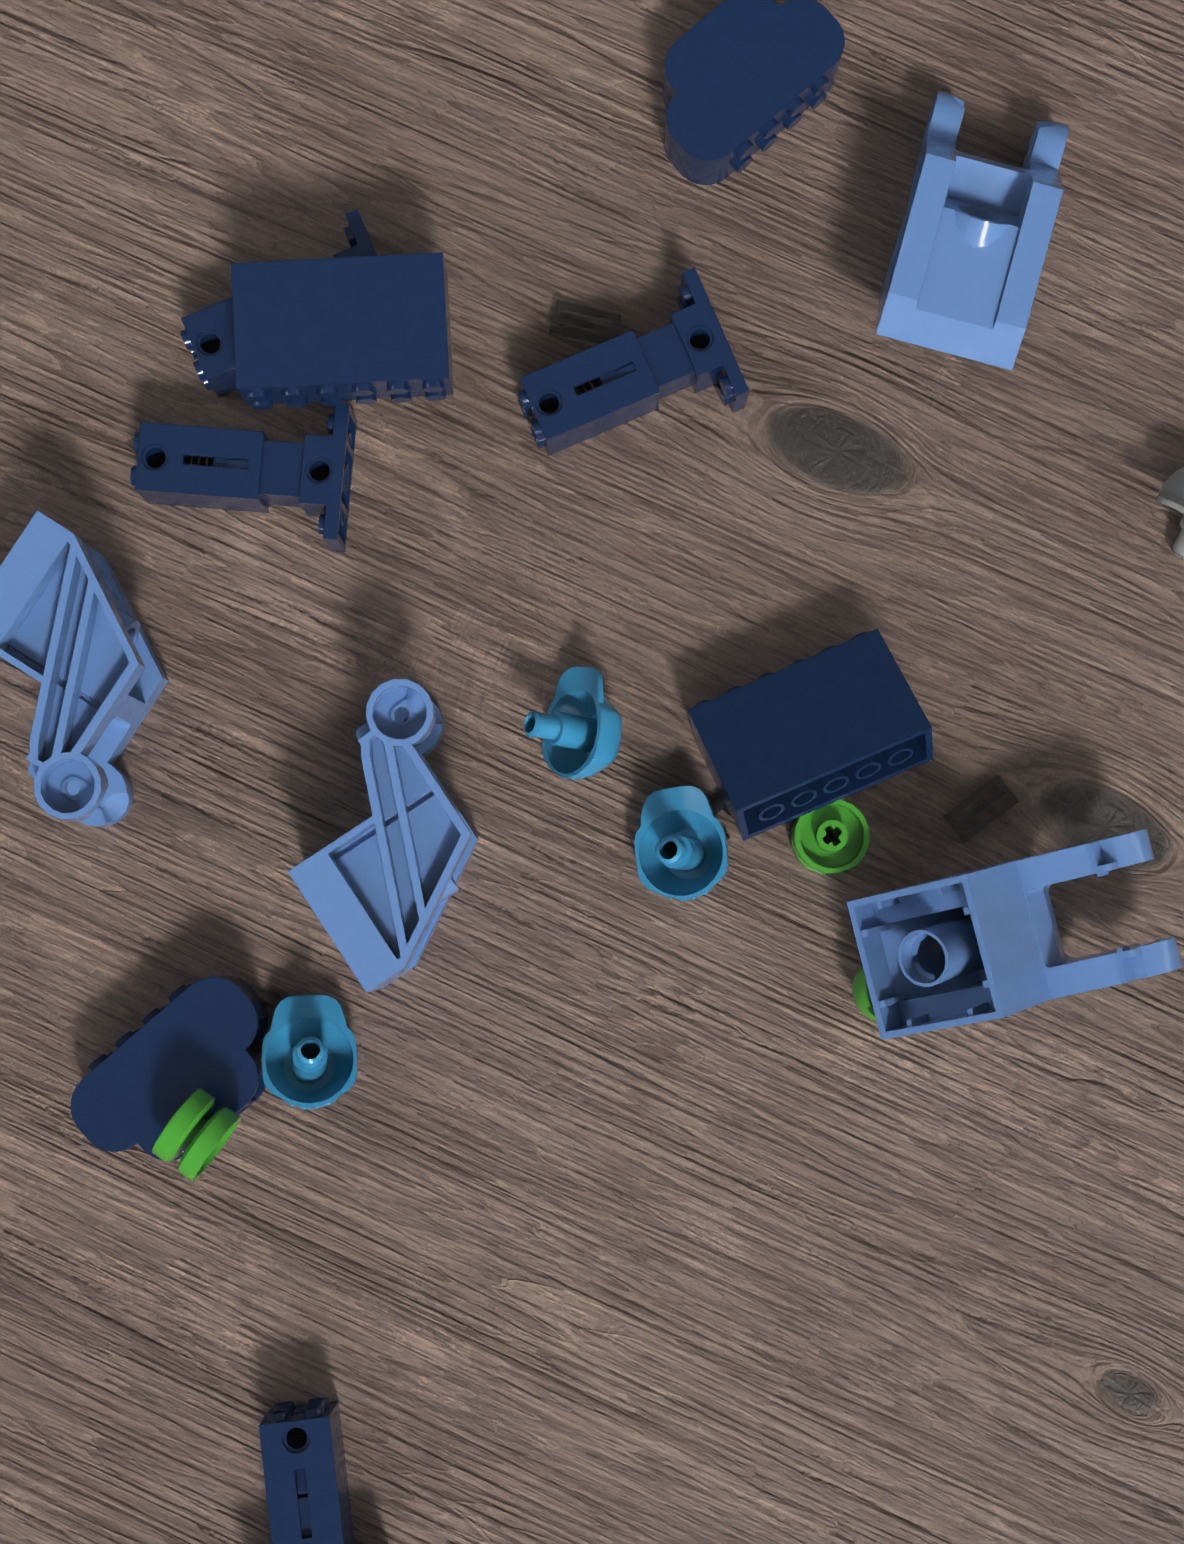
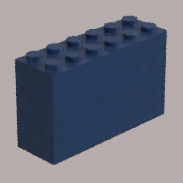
[231,252,454,410]
[687,628,933,841]

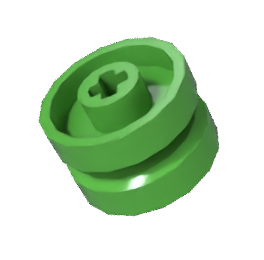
[790,799,870,875]
[152,1088,241,1182]

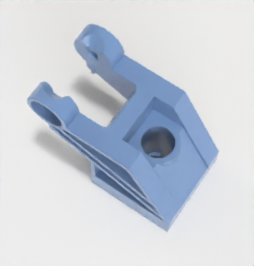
[876,91,1069,371]
[0,511,169,827]
[288,679,479,993]
[846,829,1183,1040]

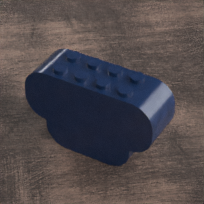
[663,0,845,185]
[70,975,269,1160]

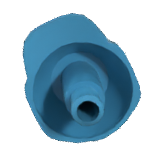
[524,667,622,780]
[634,786,729,902]
[262,995,357,1110]

